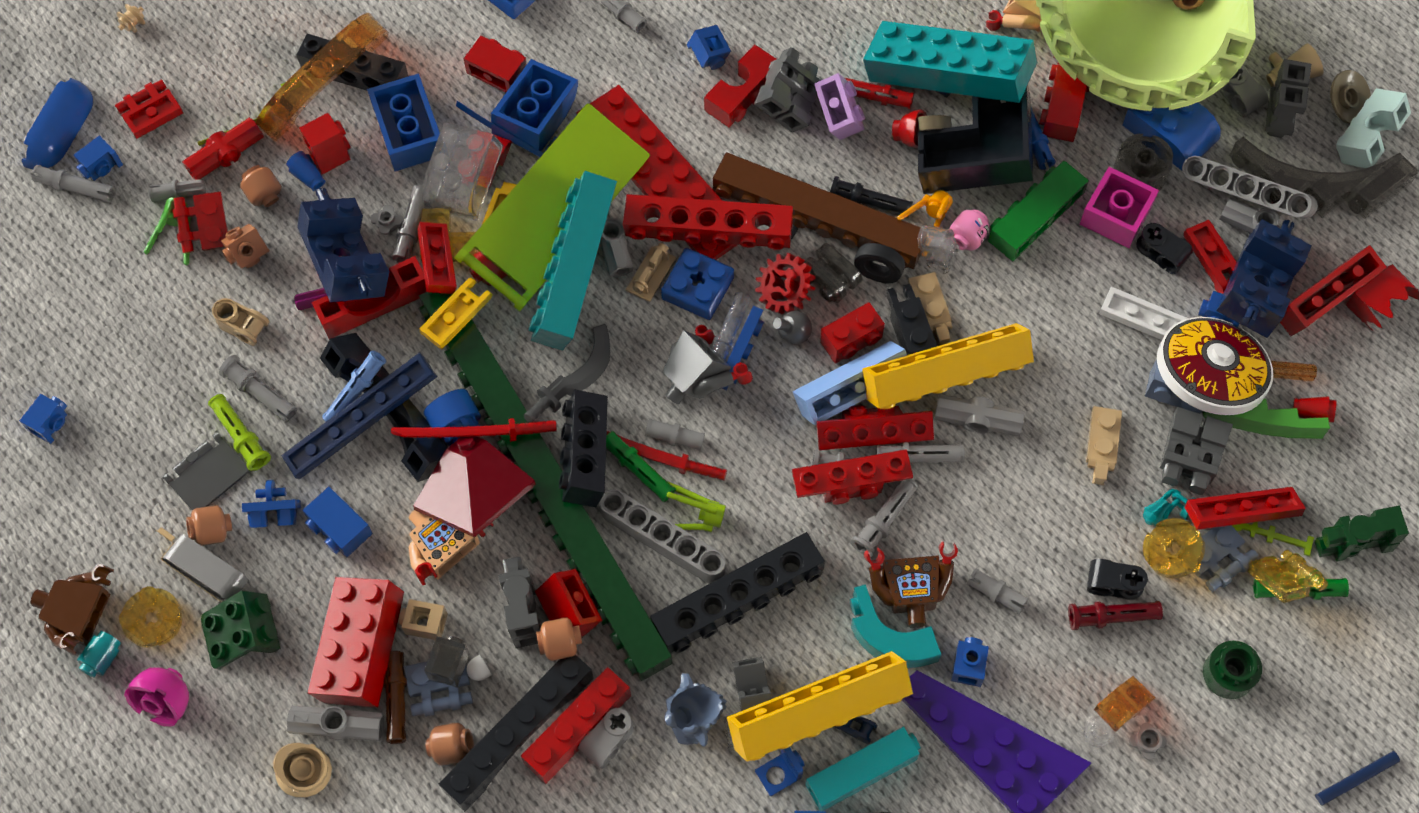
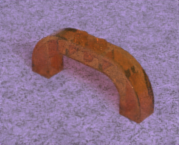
[256,12,389,142]

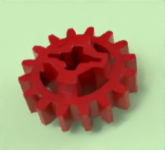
[755,253,816,315]

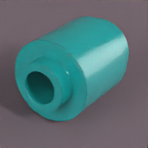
[77,631,121,678]

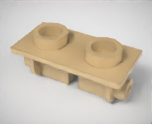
[625,243,676,302]

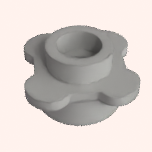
[370,205,403,235]
[1129,723,1167,760]

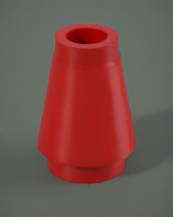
[1293,396,1337,423]

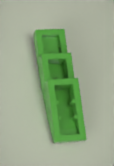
[1203,399,1330,439]

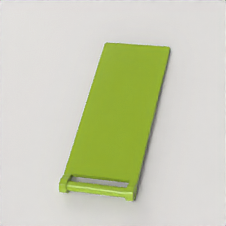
[454,103,650,312]

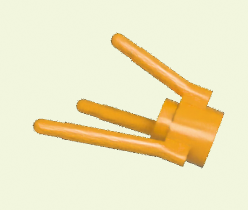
[897,190,953,257]

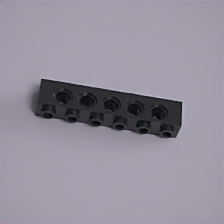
[650,532,825,654]

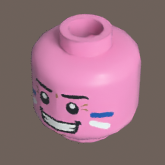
[949,209,990,251]

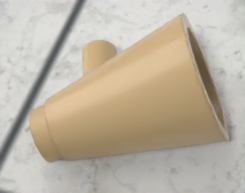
[1266,43,1324,87]

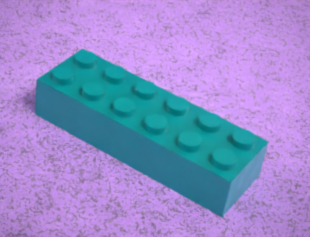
[863,21,1038,103]
[528,171,617,351]

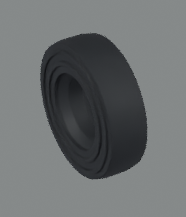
[854,243,905,284]

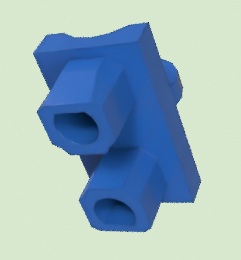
[242,480,301,528]

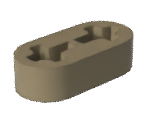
[918,115,952,131]

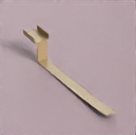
[156,527,222,602]

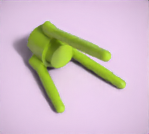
[667,481,726,532]

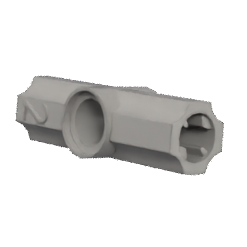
[934,394,1025,437]
[287,705,384,741]

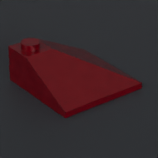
[413,436,536,538]

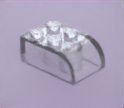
[422,122,503,221]

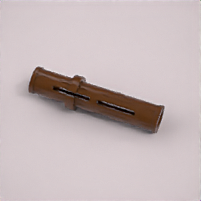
[383,651,407,744]

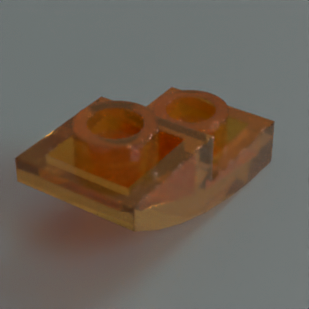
[1094,676,1155,732]

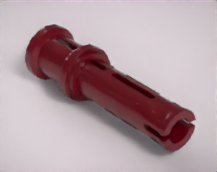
[1068,601,1163,631]

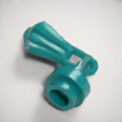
[1143,489,1196,526]

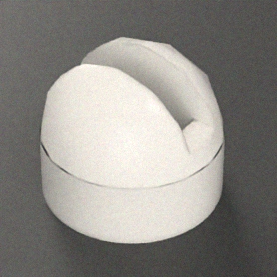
[467,654,492,681]

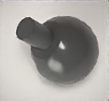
[773,311,812,345]

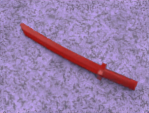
[391,418,557,441]
[607,431,727,481]

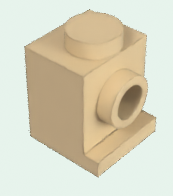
[399,599,448,642]

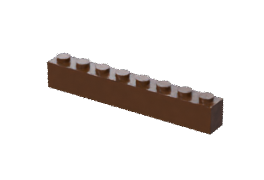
[713,152,929,270]

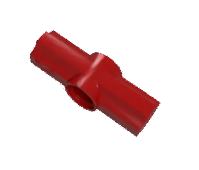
[182,117,264,180]

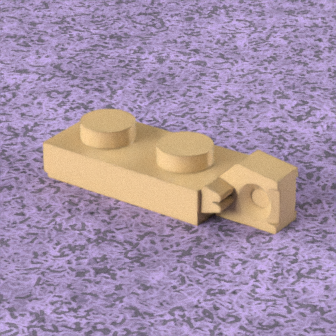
[908,272,952,346]
[1086,406,1122,485]

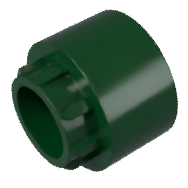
[1203,641,1262,699]

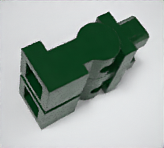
[1315,505,1409,562]

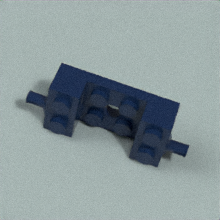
[297,188,389,303]
[1216,219,1312,338]

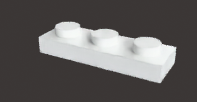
[1099,287,1189,340]

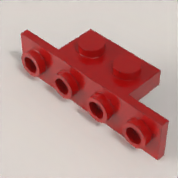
[816,405,934,451]
[792,449,913,505]

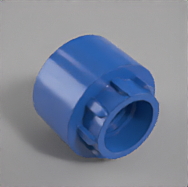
[424,389,481,446]

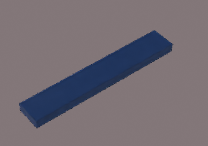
[281,352,438,480]

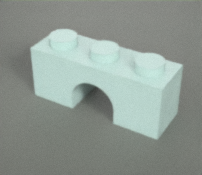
[1336,88,1411,169]

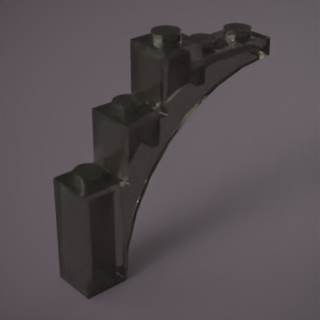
[1229,137,1419,219]

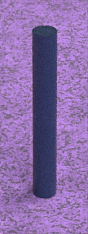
[1315,751,1400,806]

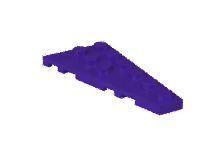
[902,670,1092,813]

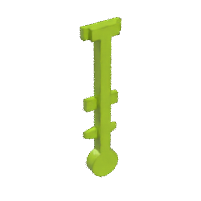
[1232,522,1314,556]

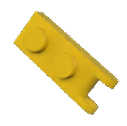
[419,277,493,350]

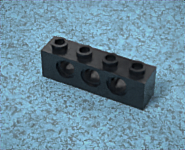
[296,34,409,91]
[559,389,608,508]

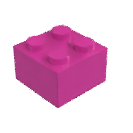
[1079,167,1159,248]

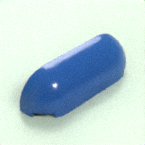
[22,78,93,169]

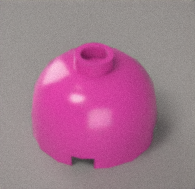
[124,668,189,727]

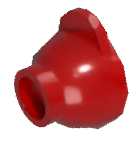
[892,110,927,149]

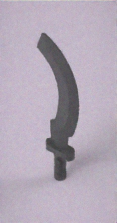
[524,324,610,422]

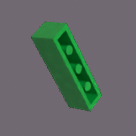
[988,161,1089,262]

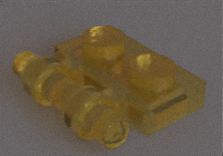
[1247,550,1328,603]

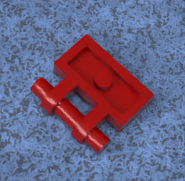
[115,79,184,139]
[172,191,228,253]

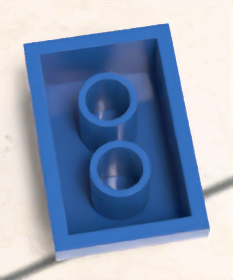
[491,59,578,151]
[367,73,446,172]
[1122,102,1221,171]

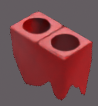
[1346,264,1419,330]

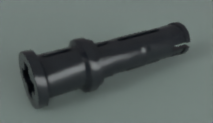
[830,176,913,218]

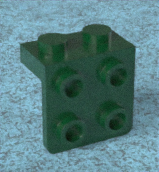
[201,591,281,669]

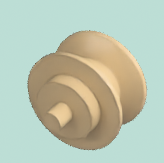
[116,4,145,33]

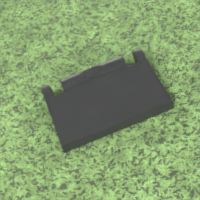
[162,432,250,511]

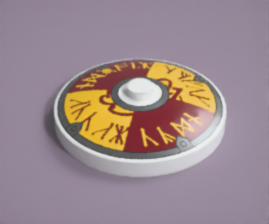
[1157,317,1273,415]

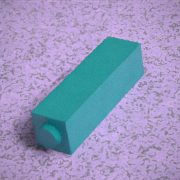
[805,727,921,811]

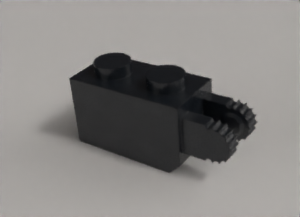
[886,283,937,355]

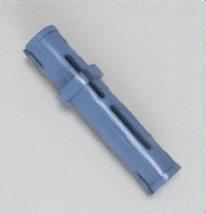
[322,351,386,422]

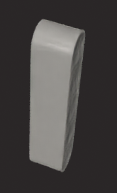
[1182,156,1318,219]
[600,489,725,583]

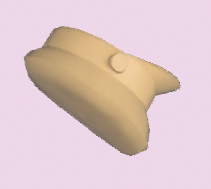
[273,743,332,797]

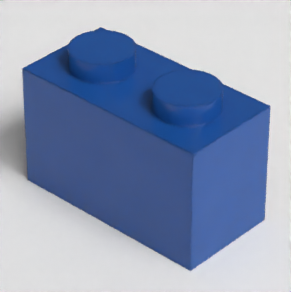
[302,486,373,558]

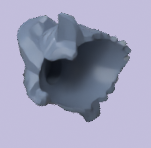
[664,673,727,747]

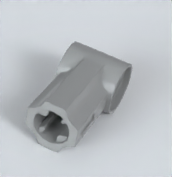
[1219,197,1279,235]
[599,218,633,278]

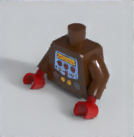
[864,542,958,628]

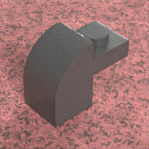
[732,657,772,711]

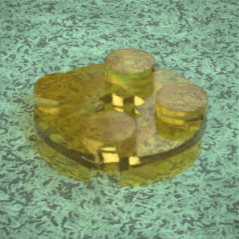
[1143,518,1205,578]
[119,586,182,648]

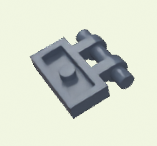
[1179,525,1259,592]
[404,654,473,717]

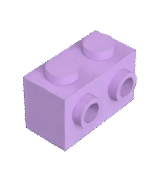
[814,73,865,140]

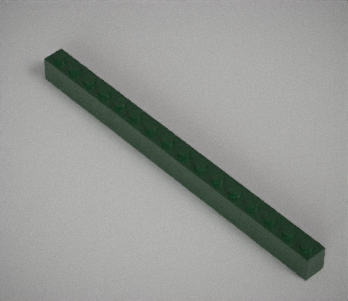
[418,292,673,681]

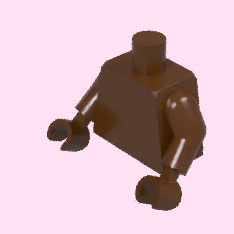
[30,564,114,656]

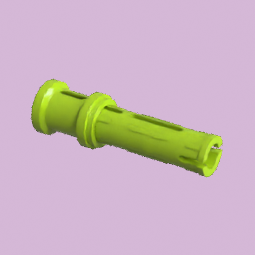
[208,394,271,471]

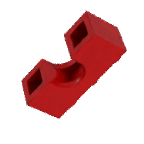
[704,44,777,128]

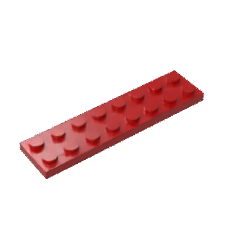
[576,85,742,260]

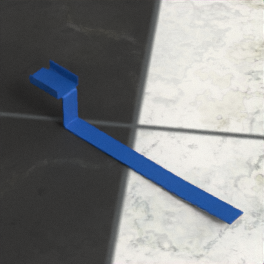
[456,101,557,157]

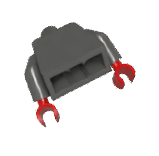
[664,325,753,404]

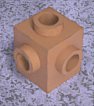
[221,224,270,269]

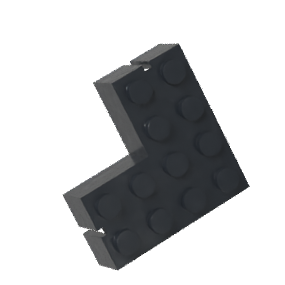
[918,85,1034,194]

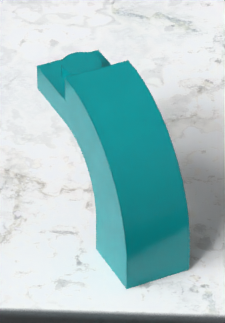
[850,584,941,668]

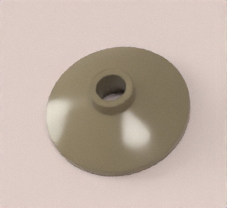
[1330,70,1371,124]

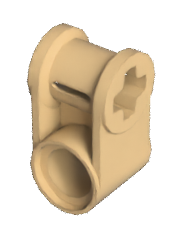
[212,298,270,346]

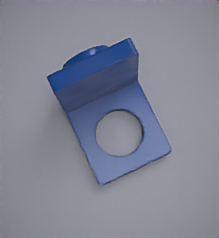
[755,747,805,796]

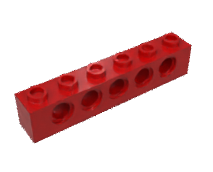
[623,194,793,250]

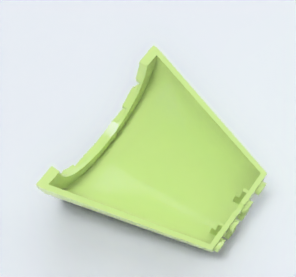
[1036,0,1256,111]

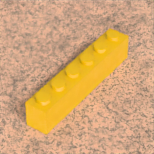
[862,323,1034,409]
[727,651,913,762]

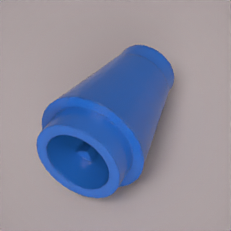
[286,151,326,191]

